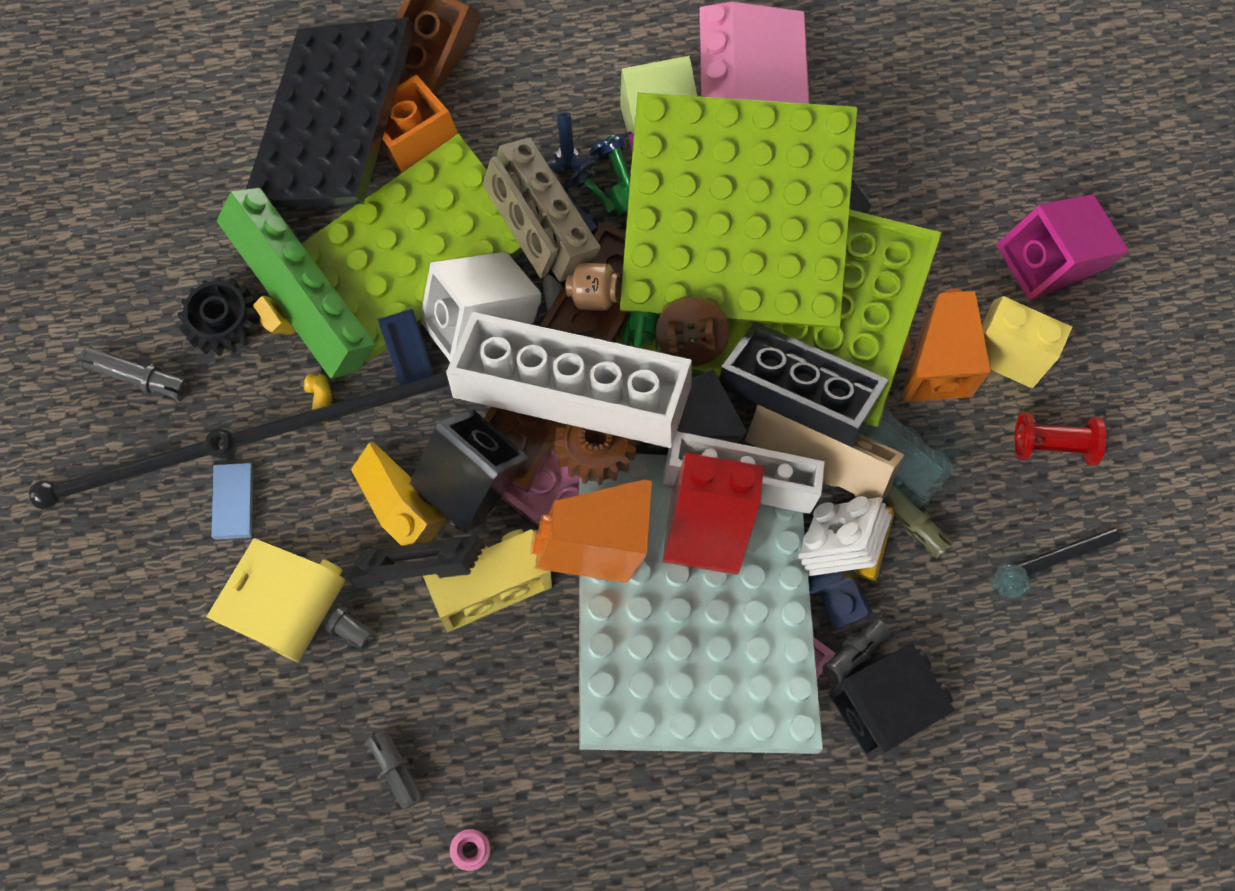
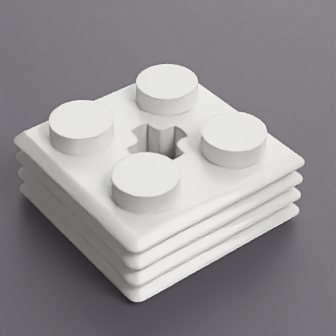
[798,496,892,576]

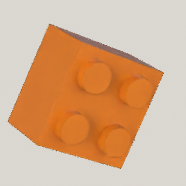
[380,75,458,173]

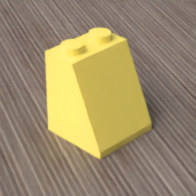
[982,296,1072,389]

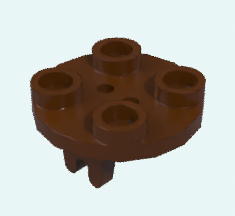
[656,296,729,366]

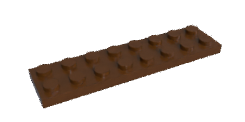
[484,222,631,493]

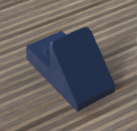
[808,570,873,630]

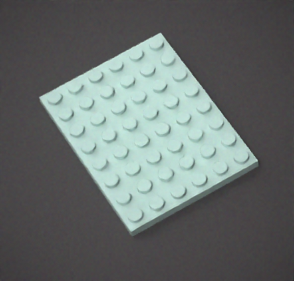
[579,454,823,754]

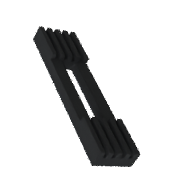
[347,535,486,589]

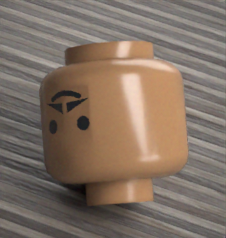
[566,263,621,311]

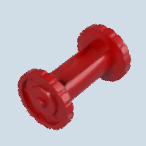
[1014,412,1107,466]

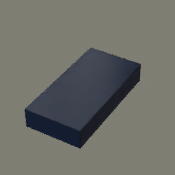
[378,309,434,385]

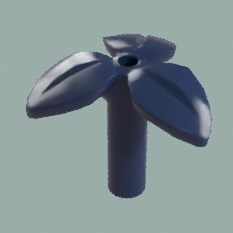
[546,112,599,172]

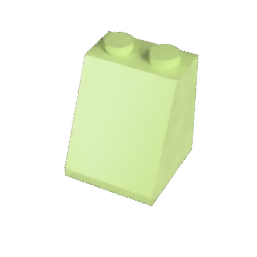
[620,56,697,134]

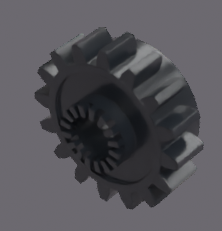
[178,277,261,356]

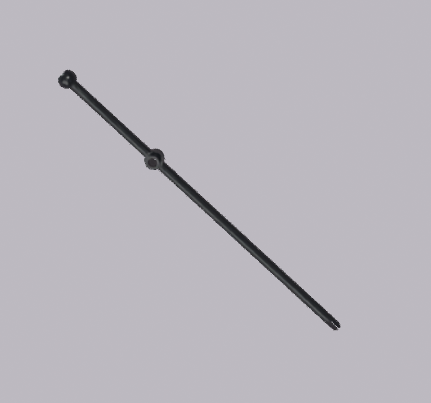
[29,330,599,510]

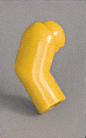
[304,373,332,423]

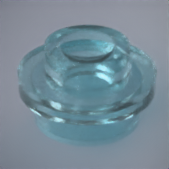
[991,565,1031,598]

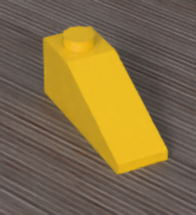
[351,442,447,546]

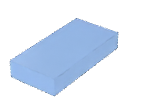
[211,463,253,540]

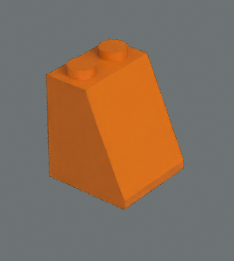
[901,289,991,403]
[531,480,652,583]

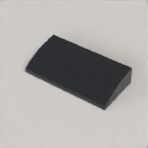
[719,322,889,448]

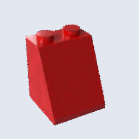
[662,452,764,575]

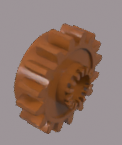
[554,423,637,485]

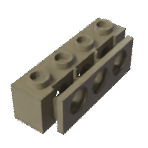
[482,137,601,282]

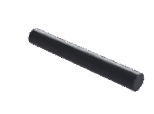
[1013,528,1120,578]

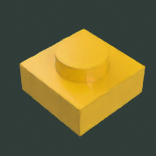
[253,296,296,335]

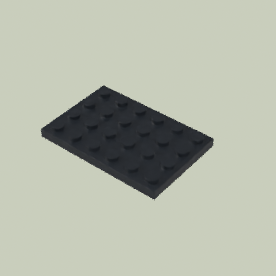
[246,17,415,207]

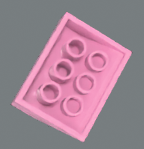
[700,2,810,104]

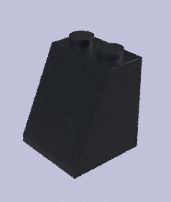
[635,369,747,455]
[409,409,530,533]
[828,643,955,761]

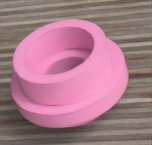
[450,829,490,871]

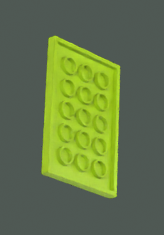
[302,134,524,363]

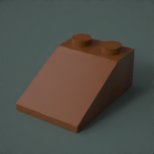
[396,0,482,95]

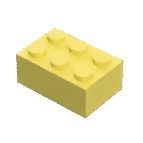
[423,529,552,633]

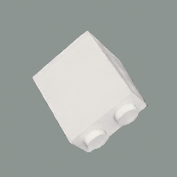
[421,252,541,362]

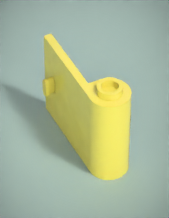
[207,538,346,663]

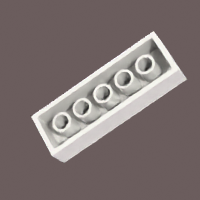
[446,312,692,448]

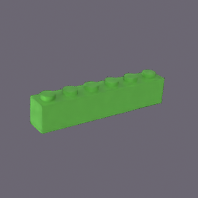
[217,188,376,379]

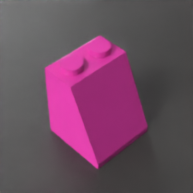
[996,194,1129,302]

